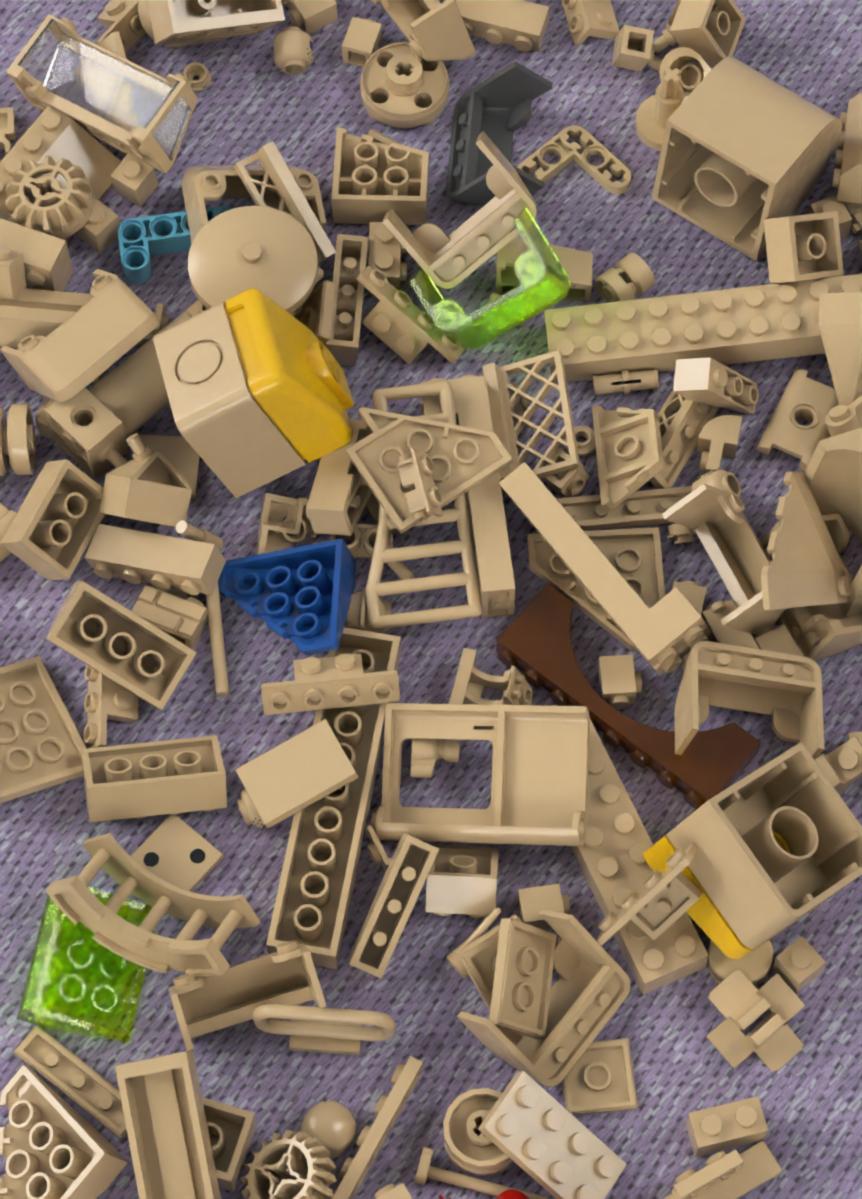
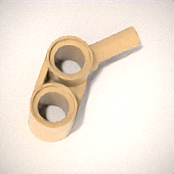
[330,524,415,580]

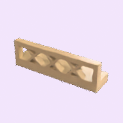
[234,141,336,265]
[649,390,719,489]

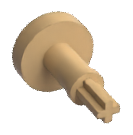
[635,67,684,151]

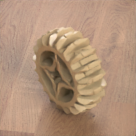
[240,1130,337,1199]

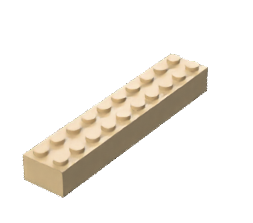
[544,274,862,383]
[266,627,401,970]

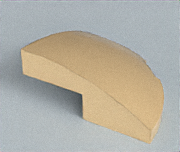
[257,493,318,555]

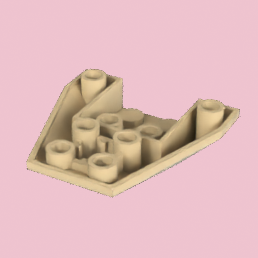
[819,292,862,406]

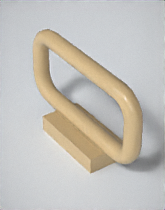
[252,1004,396,1055]

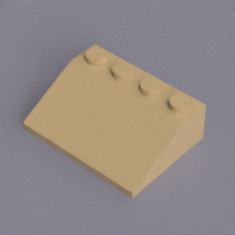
[0,105,121,240]

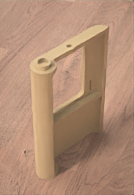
[371,703,590,846]

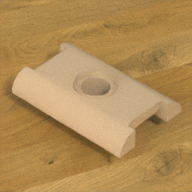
[755,369,839,471]

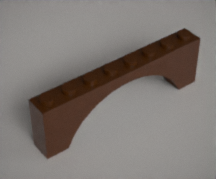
[496,583,761,809]

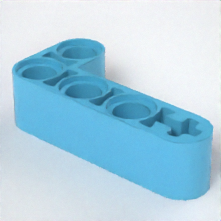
[118,206,234,284]

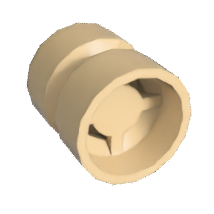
[595,252,655,302]

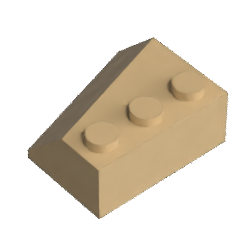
[331,127,429,225]

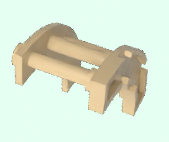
[45,833,261,978]

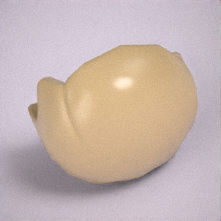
[301,1100,356,1158]

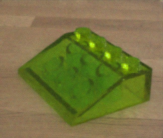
[17,878,156,1043]

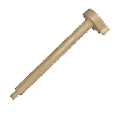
[414,1147,552,1199]

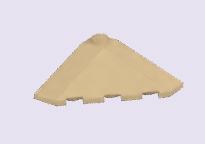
[761,472,851,611]
[0,1064,128,1199]

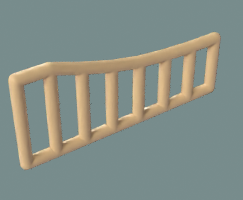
[365,381,482,630]

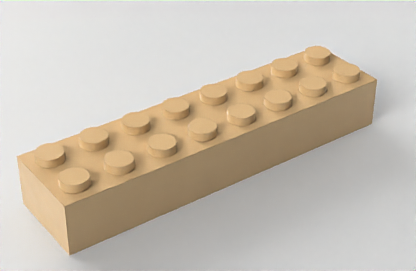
[570,717,709,995]

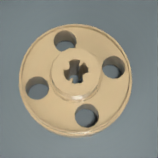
[360,42,449,128]

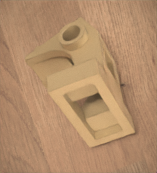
[449,648,532,705]

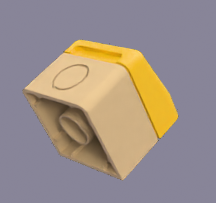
[153,288,355,498]
[642,742,862,960]

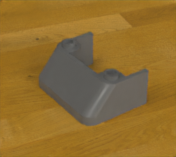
[446,62,553,205]

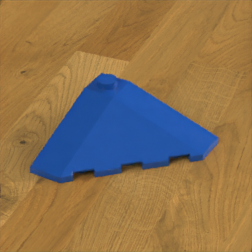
[218,539,356,655]

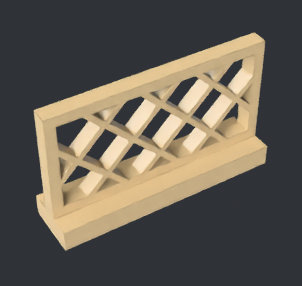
[483,350,580,481]

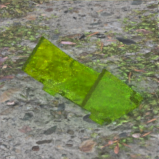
[409,207,570,349]

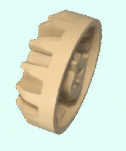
[5,156,94,239]

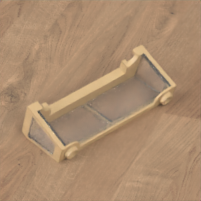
[6,14,198,174]

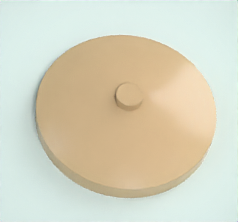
[188,206,318,314]

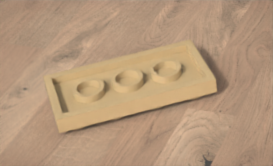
[478,1071,627,1199]

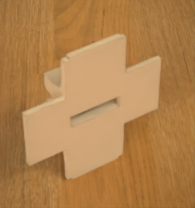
[706,969,805,1072]

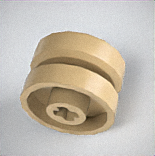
[0,403,36,477]
[443,1088,514,1177]

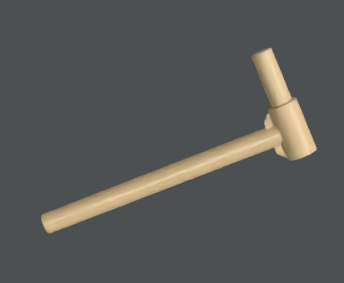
[175,520,230,696]

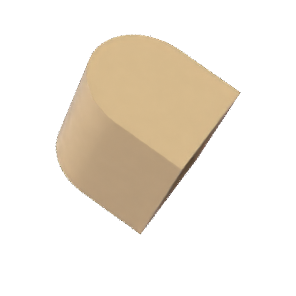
[652,56,842,261]

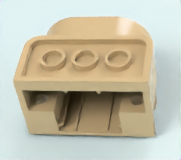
[138,0,285,48]

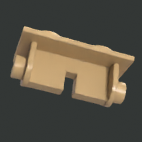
[397,448,443,522]

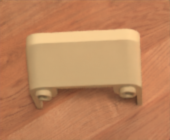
[371,0,476,61]
[382,131,537,289]
[182,165,326,243]
[0,269,159,402]
[662,484,785,635]
[674,641,825,760]
[457,909,631,1087]
[168,940,326,1051]

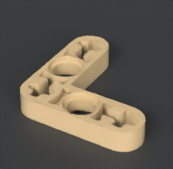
[517,125,631,194]

